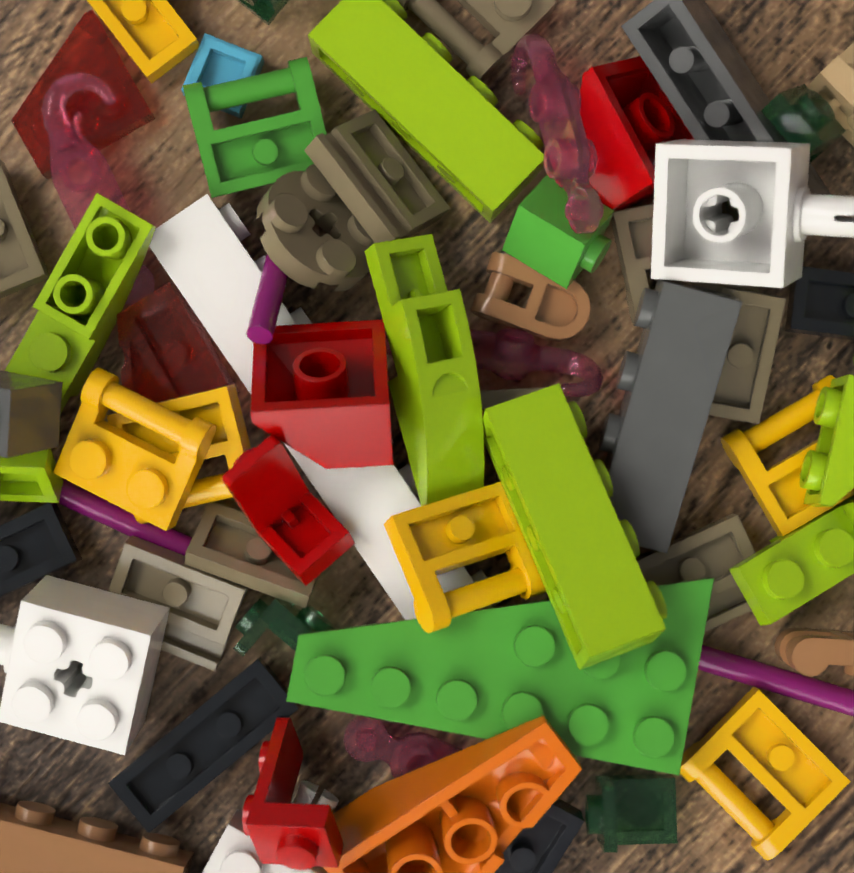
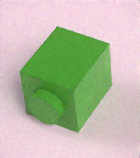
[502,172,614,289]

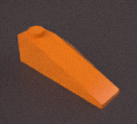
[323,715,582,873]

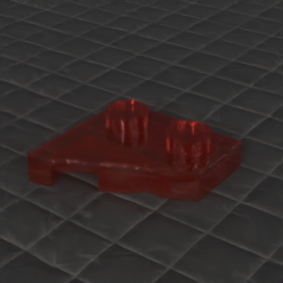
[11,9,156,179]
[117,282,239,403]

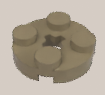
[257,164,374,292]

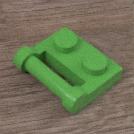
[183,57,327,198]

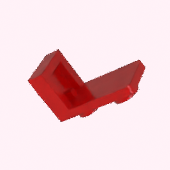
[222,435,355,586]
[242,717,344,870]

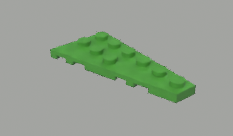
[286,577,714,775]

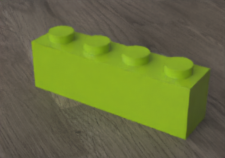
[308,0,547,223]
[483,383,667,670]

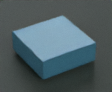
[181,33,265,119]

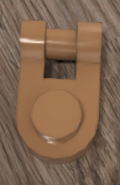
[470,252,591,342]
[774,628,854,677]

